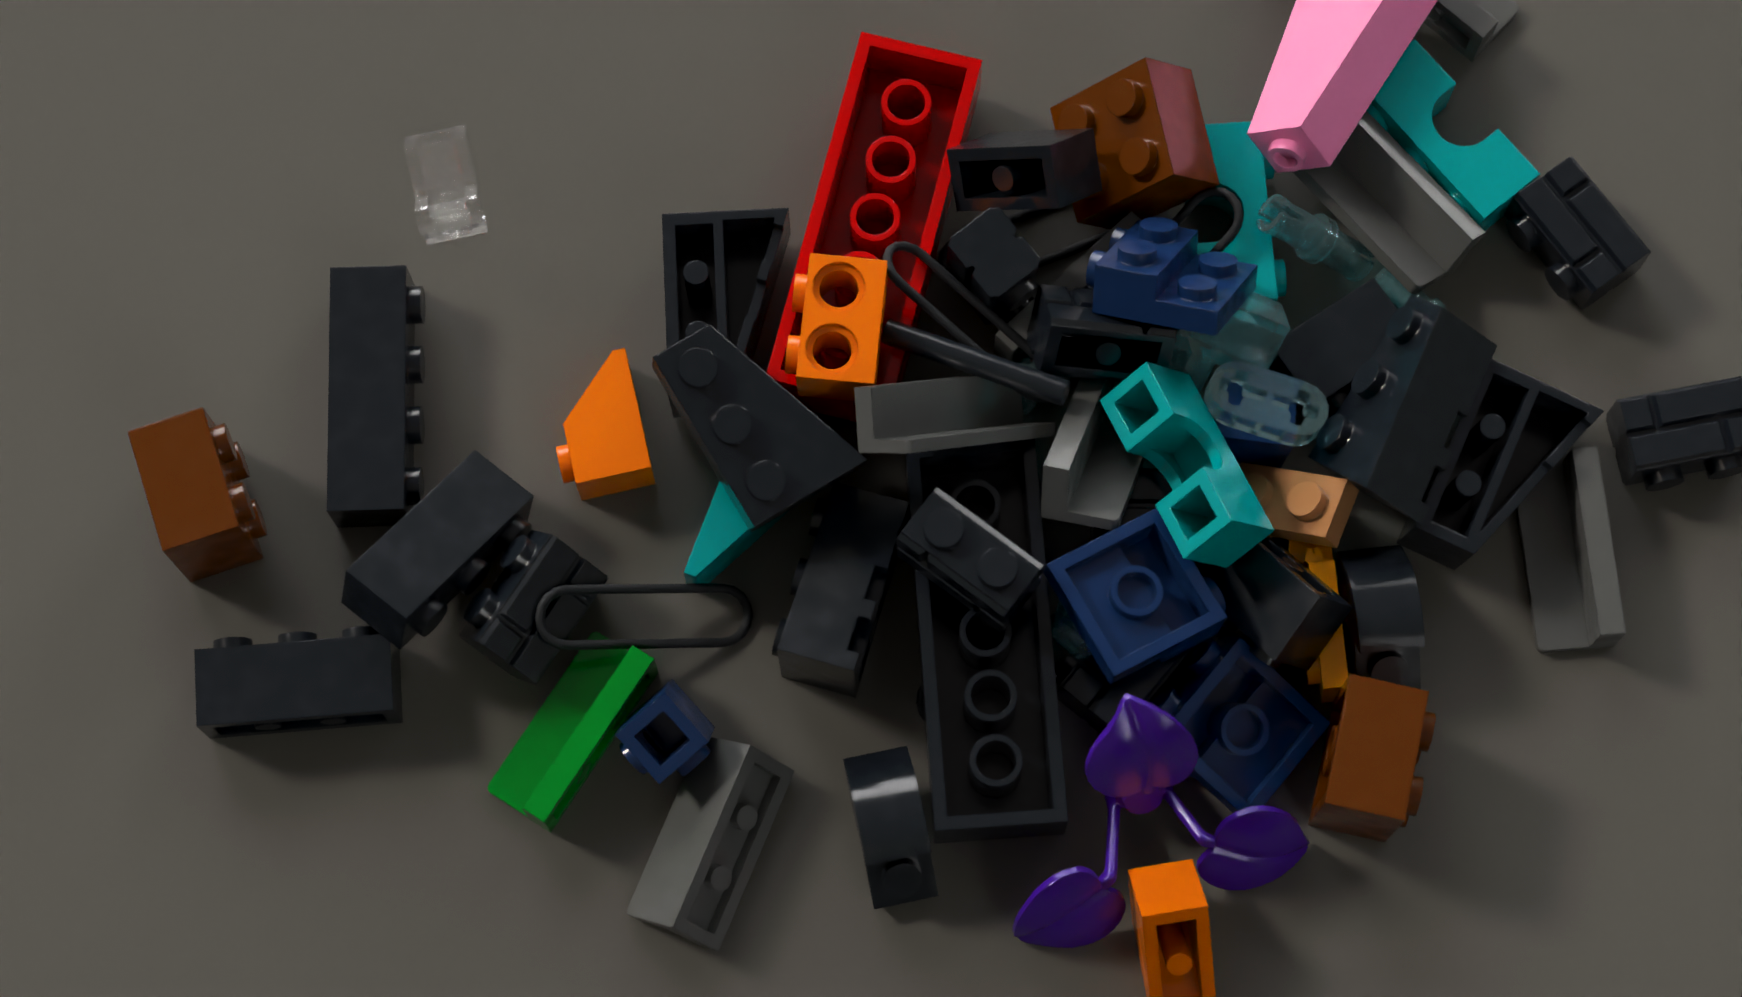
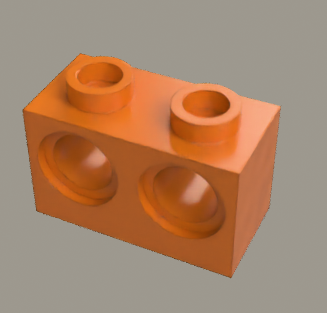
[785,253,888,401]

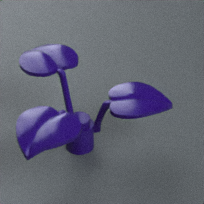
[1012,693,1310,948]

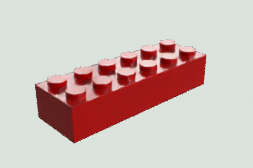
[766,32,982,422]

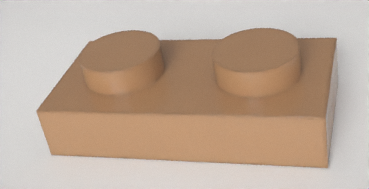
[1239,462,1359,548]

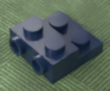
[1086,217,1258,336]
[1043,508,1227,684]
[1149,636,1331,813]

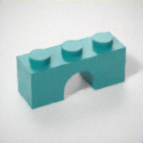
[1366,39,1540,231]
[1185,121,1287,321]
[1100,362,1275,568]

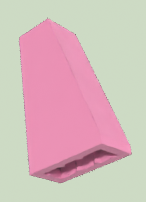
[1247,0,1437,173]

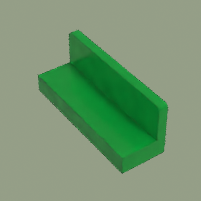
[487,632,659,833]

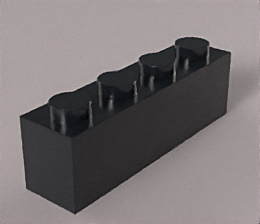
[327,265,425,528]

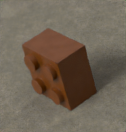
[1050,57,1220,229]
[127,407,268,583]
[1308,674,1436,842]

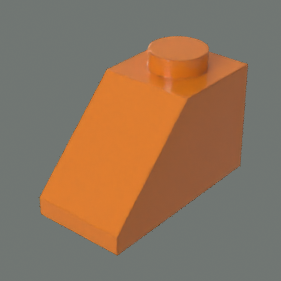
[556,348,656,500]
[1127,859,1216,997]

